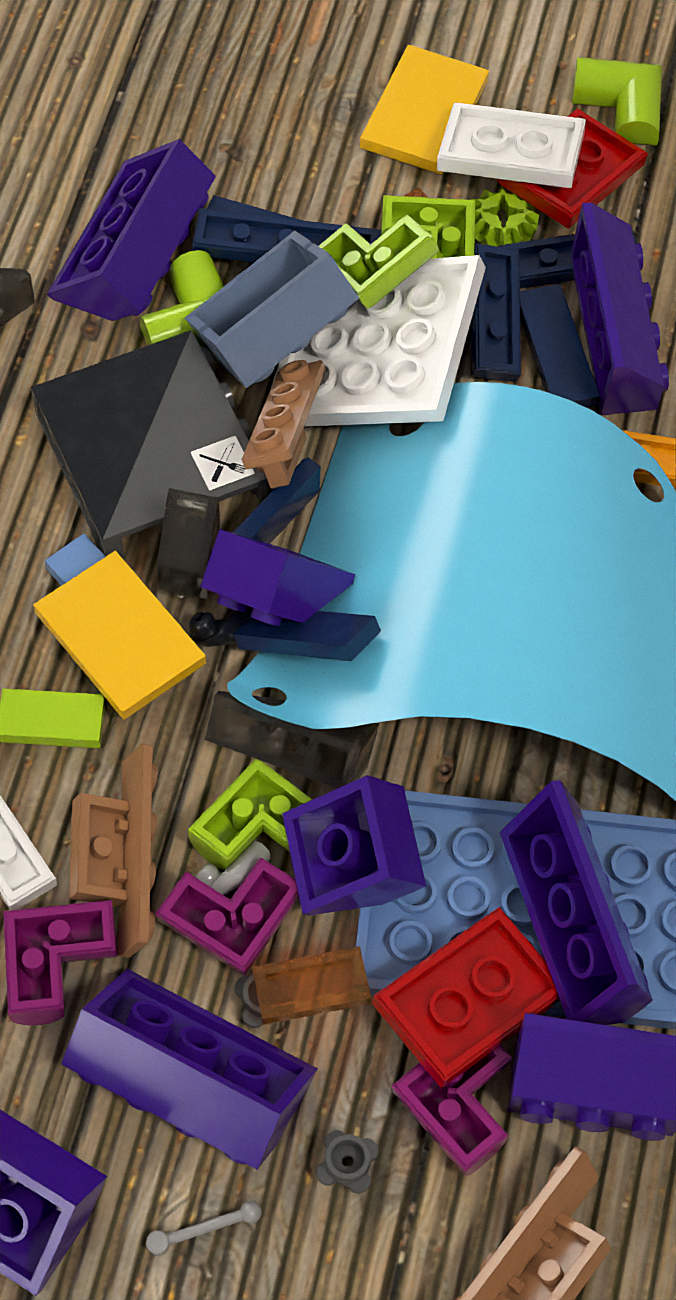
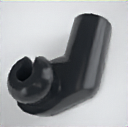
[189,606,253,647]

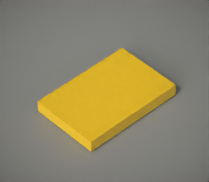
[360,44,489,175]
[33,550,206,720]

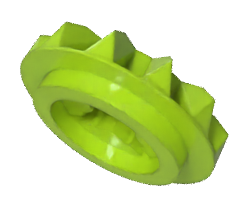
[471,186,539,247]

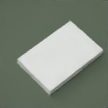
[437,103,586,188]

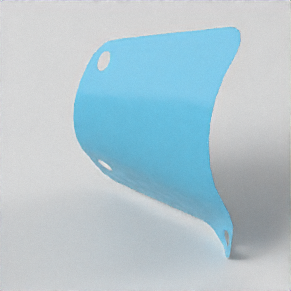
[227,382,676,801]

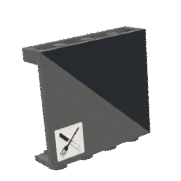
[31,330,269,558]

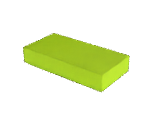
[0,688,106,748]

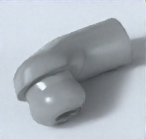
[196,841,271,897]

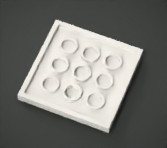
[272,255,486,426]

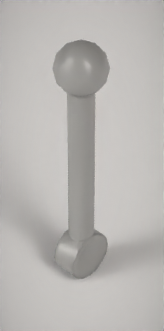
[146,1201,262,1256]

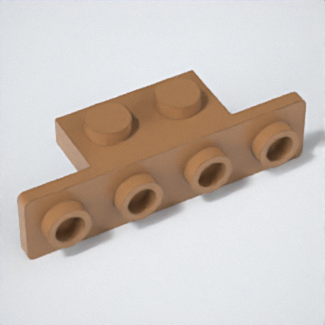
[241,360,325,488]
[69,744,158,958]
[455,1147,611,1300]

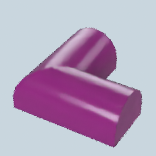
[155,857,299,976]
[3,900,117,1026]
[391,1045,512,1176]

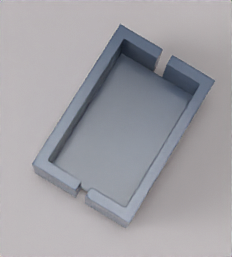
[184,231,359,388]

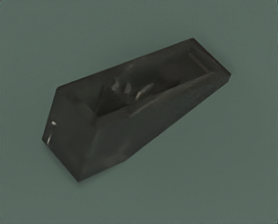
[204,691,379,788]

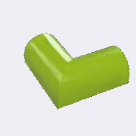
[572,57,662,145]
[381,195,475,259]
[319,215,439,309]
[139,250,224,347]
[188,758,312,870]

